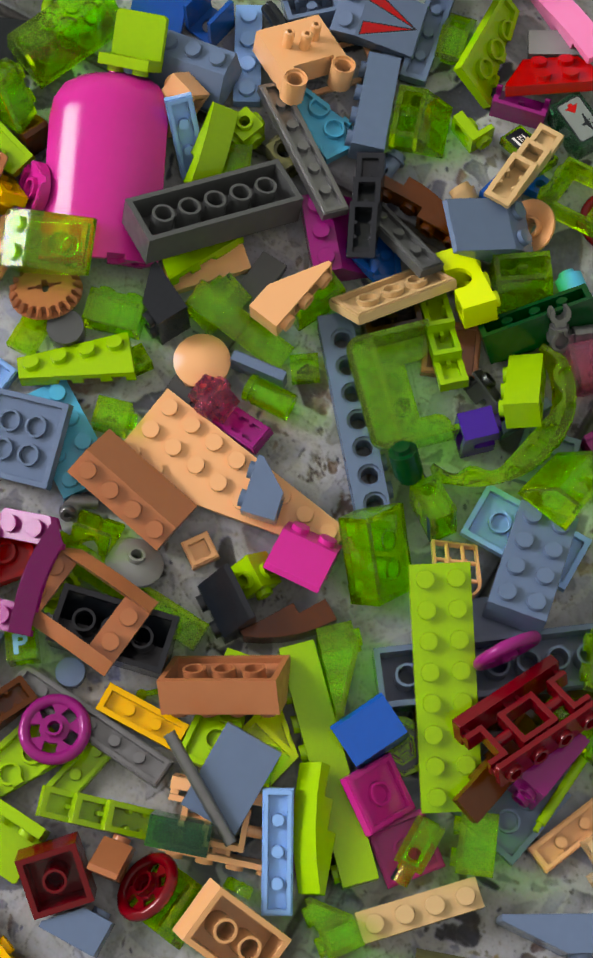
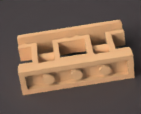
[158,773,295,876]

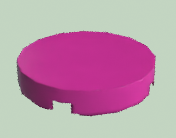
[18,160,51,218]

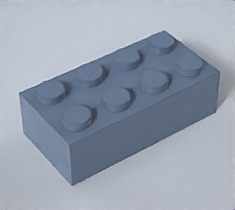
[482,499,579,634]

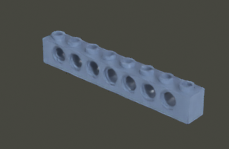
[317,313,400,542]

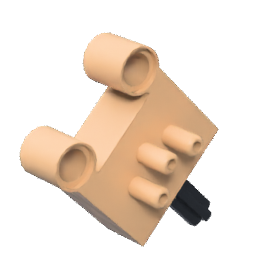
[252,1,356,106]

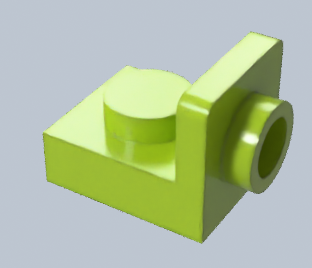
[451,111,495,153]

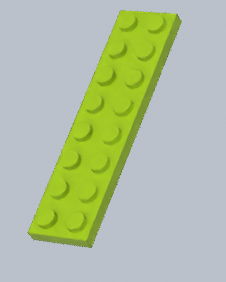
[408,562,481,814]

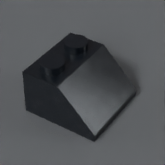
[141,262,191,345]
[195,563,256,644]

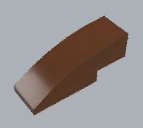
[240,599,337,644]

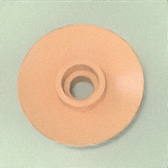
[522,199,556,253]

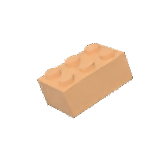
[172,878,292,958]

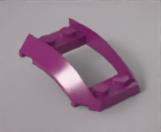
[0,507,66,637]

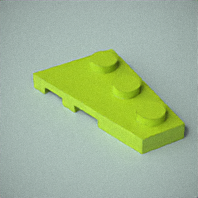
[161,237,244,286]

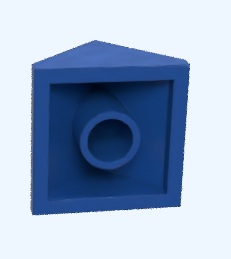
[330,692,410,769]

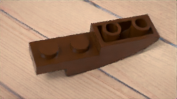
[383,175,452,249]

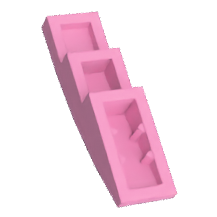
[530,0,593,64]

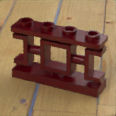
[452,654,593,787]

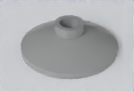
[105,538,164,588]

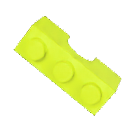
[436,248,501,329]

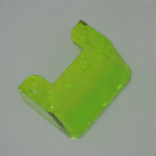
[346,318,460,450]

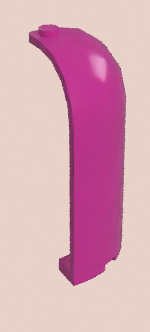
[39,71,168,269]

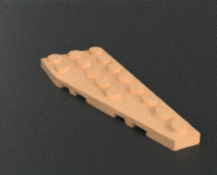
[124,388,349,544]

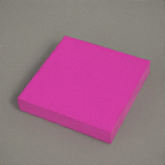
[340,753,416,837]
[368,808,446,889]

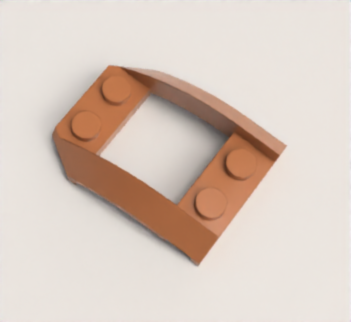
[32,548,159,677]

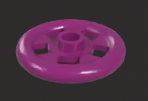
[473,630,541,671]
[18,694,92,765]

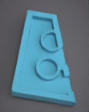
[297,87,353,164]

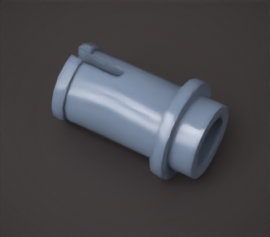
[385,149,406,178]

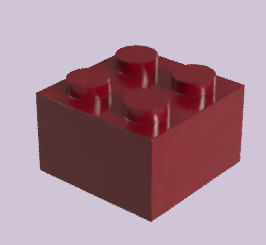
[14,831,97,920]

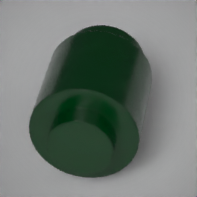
[388,440,424,486]

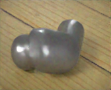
[59,494,100,522]

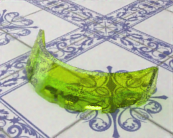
[429,343,577,487]

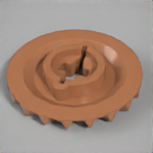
[9,262,83,320]

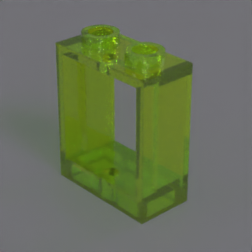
[537,156,593,238]

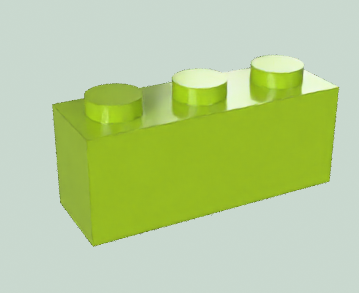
[498,353,547,429]

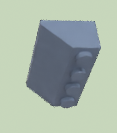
[124,29,242,112]

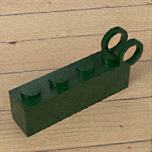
[477,283,593,364]

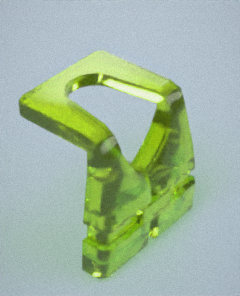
[69,510,125,558]

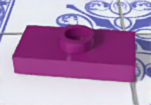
[211,401,274,455]

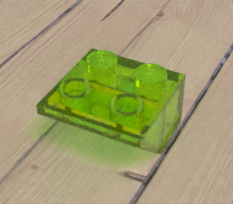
[388,84,453,159]
[489,250,553,314]
[301,897,365,958]

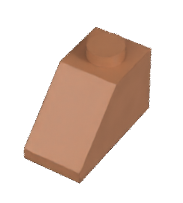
[86,833,136,884]

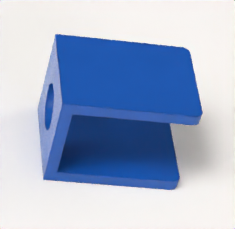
[183,0,235,46]

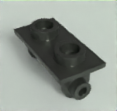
[463,369,505,422]

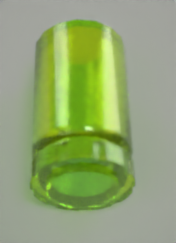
[241,374,298,421]

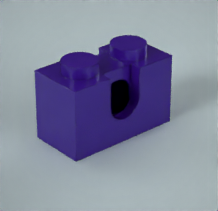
[452,405,502,459]

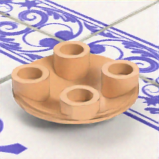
[173,334,231,388]

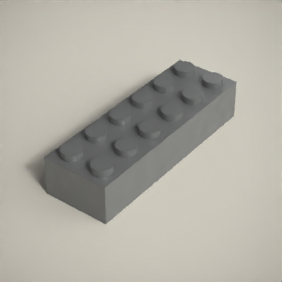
[122,159,304,264]

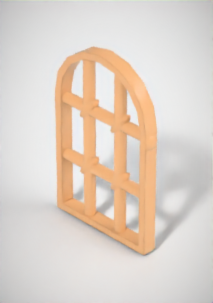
[430,539,482,599]

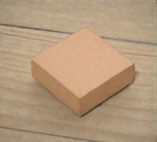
[180,531,220,571]

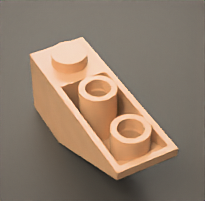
[249,261,333,337]

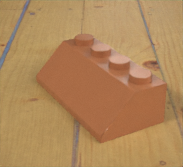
[67,428,198,551]
[156,655,291,718]

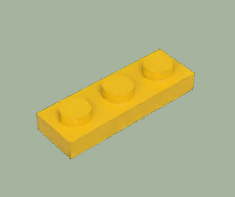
[95,682,190,751]

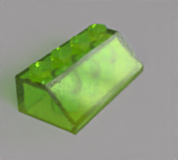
[7,0,119,90]

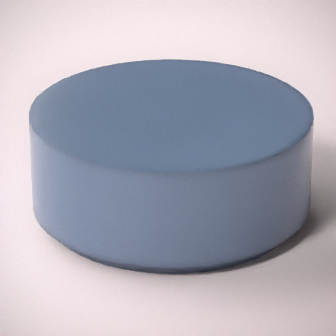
[55,657,86,688]

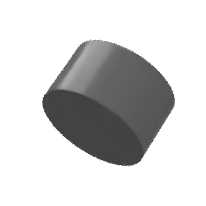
[46,310,86,348]

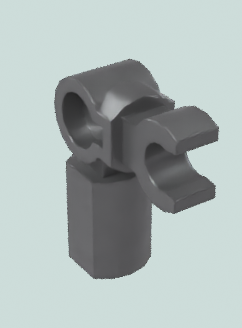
[546,303,593,352]

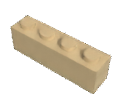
[354,876,485,945]

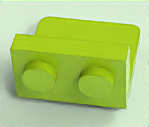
[97,8,169,77]

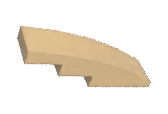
[483,123,565,209]

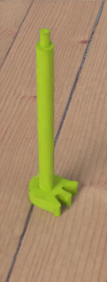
[532,728,593,833]

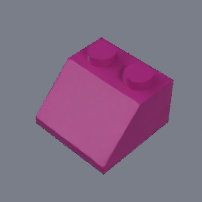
[263,521,342,593]

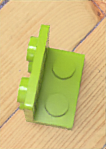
[0,799,51,884]

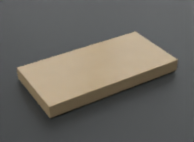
[329,269,457,326]

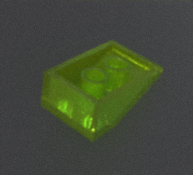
[0,209,97,276]
[315,620,363,722]

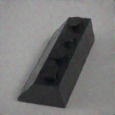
[45,583,180,679]

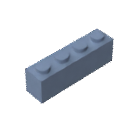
[344,51,401,160]

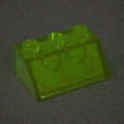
[517,451,593,531]
[338,503,412,607]

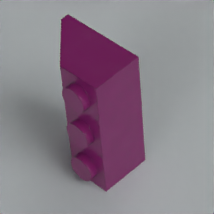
[300,194,368,284]

